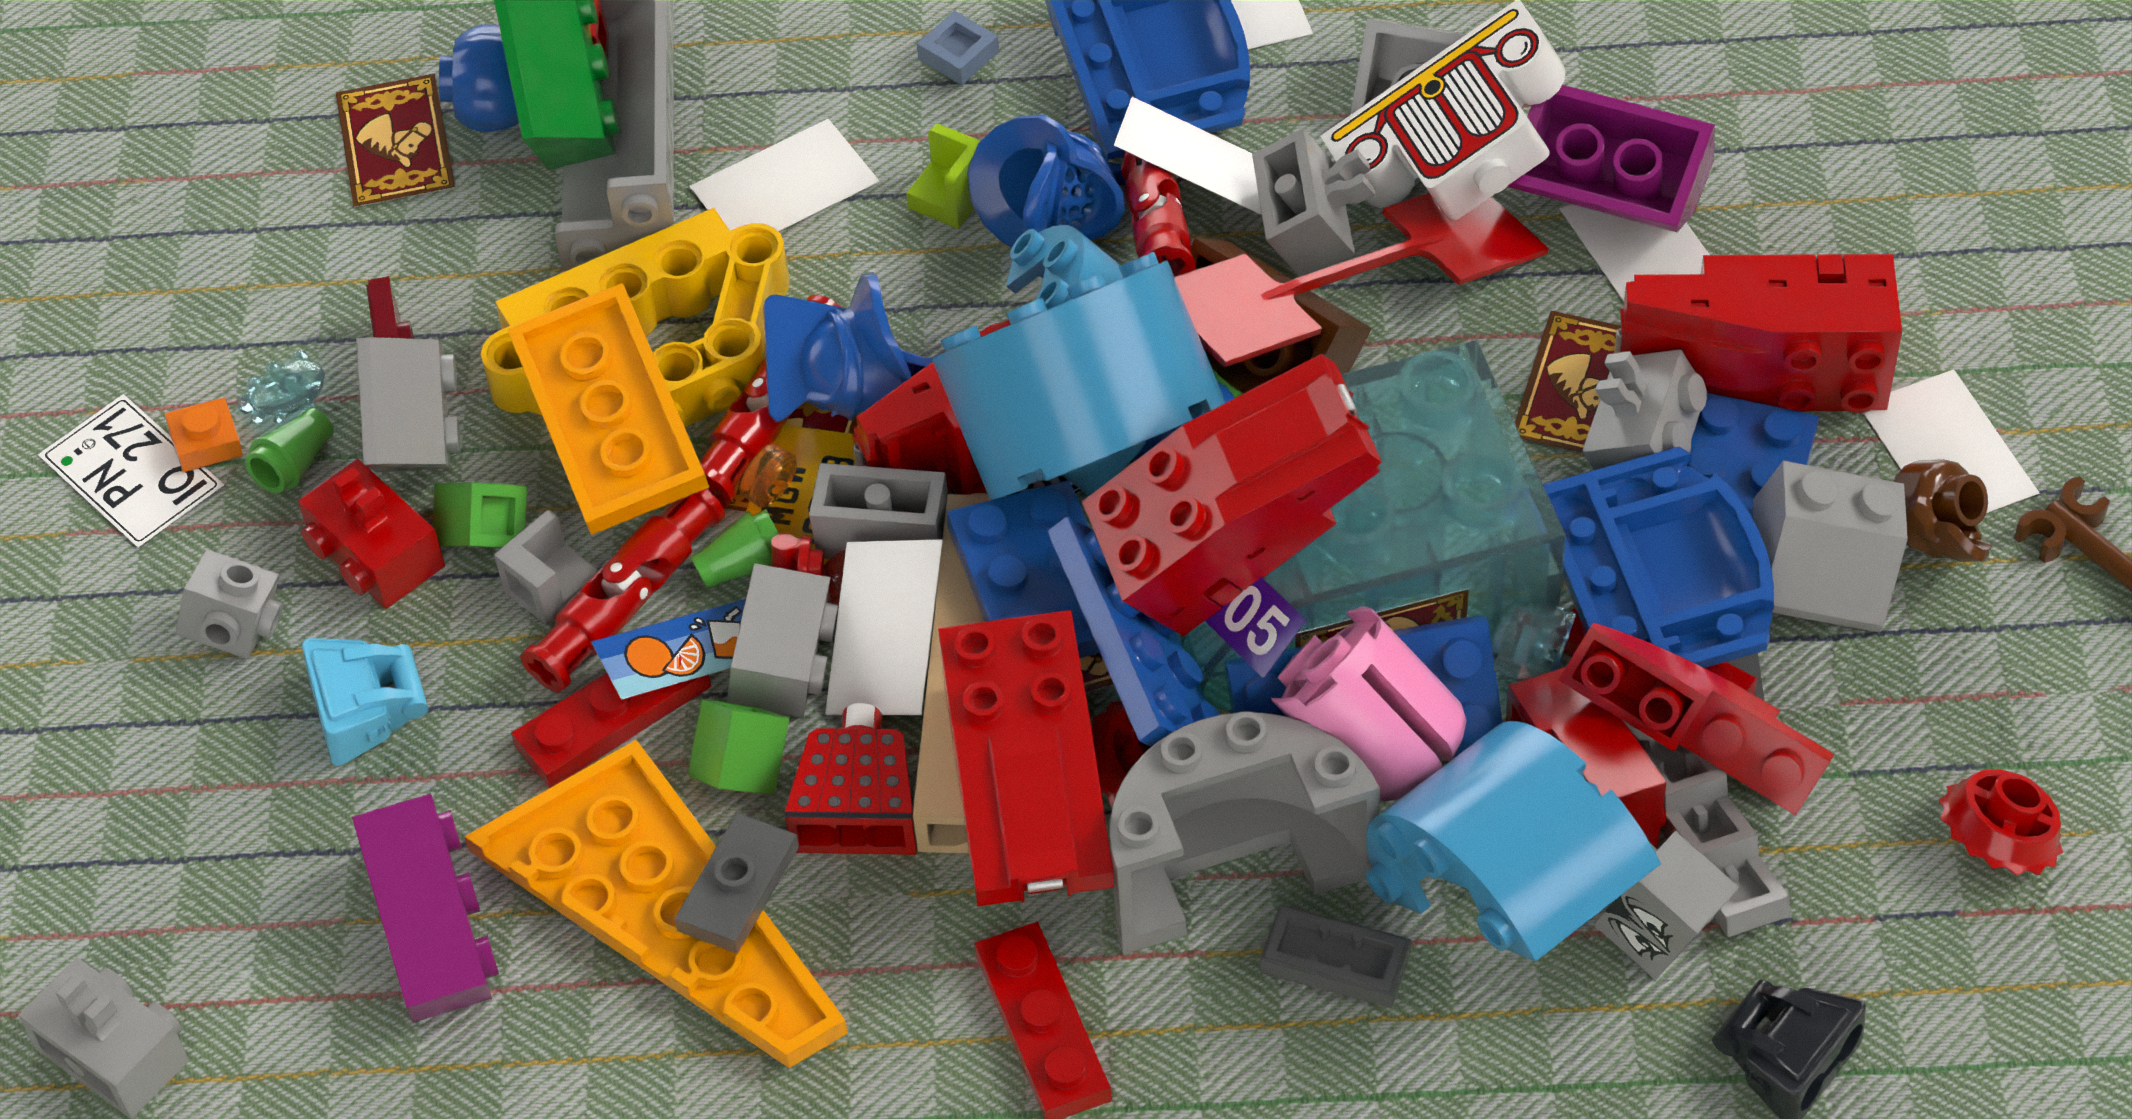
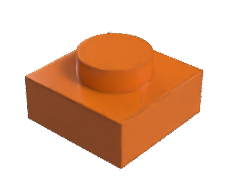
[164,397,243,472]

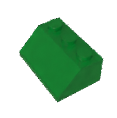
[494,0,621,170]

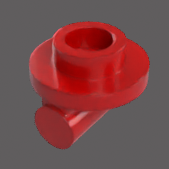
[771,534,825,576]

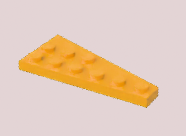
[464,740,848,1069]

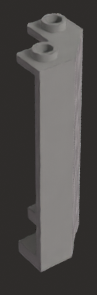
[555,0,674,271]

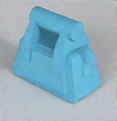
[302,638,428,766]

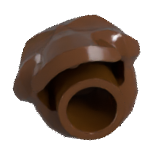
[1894,459,1992,562]

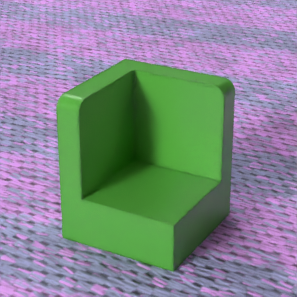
[433,482,527,548]
[688,699,790,795]

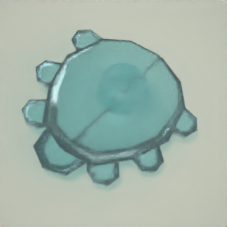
[237,350,325,424]

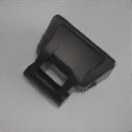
[1712,980,1866,1119]

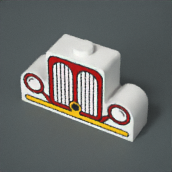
[1320,0,1566,221]

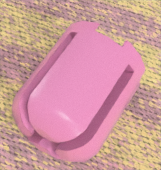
[1272,606,1467,801]

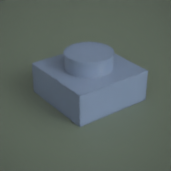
[917,10,999,85]

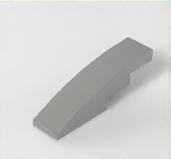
[1624,721,1790,938]

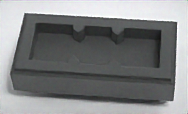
[674,813,799,954]
[1260,904,1411,1008]

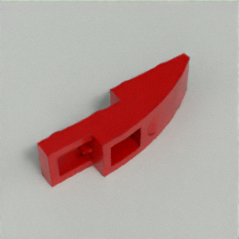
[1558,622,1834,816]

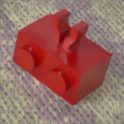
[298,458,445,609]

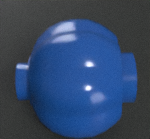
[439,24,519,132]

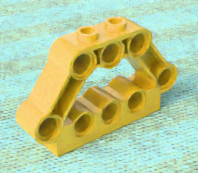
[480,208,790,427]

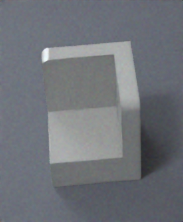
[494,510,598,625]

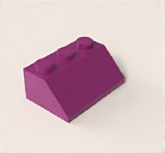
[1507,85,1715,233]

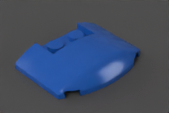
[1045,0,1250,160]
[1532,447,1774,668]

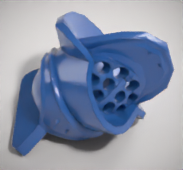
[968,114,1125,248]
[763,272,933,422]

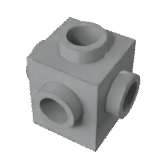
[175,549,283,659]

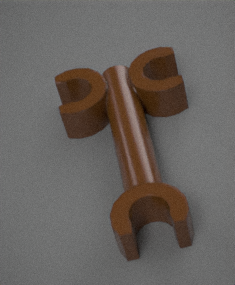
[2014,476,2132,592]

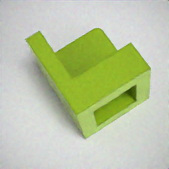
[906,123,980,229]

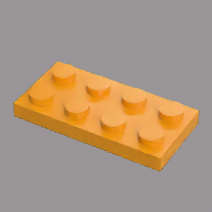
[507,283,709,535]

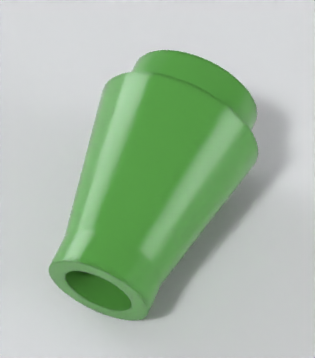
[245,408,334,493]
[690,509,779,590]

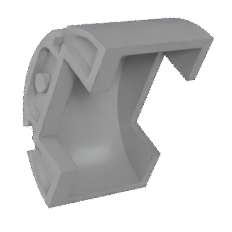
[1110,712,1380,955]

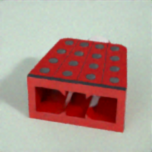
[785,703,917,855]

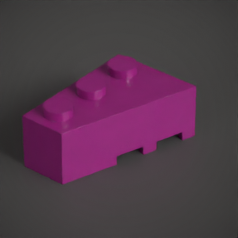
[352,793,499,1023]

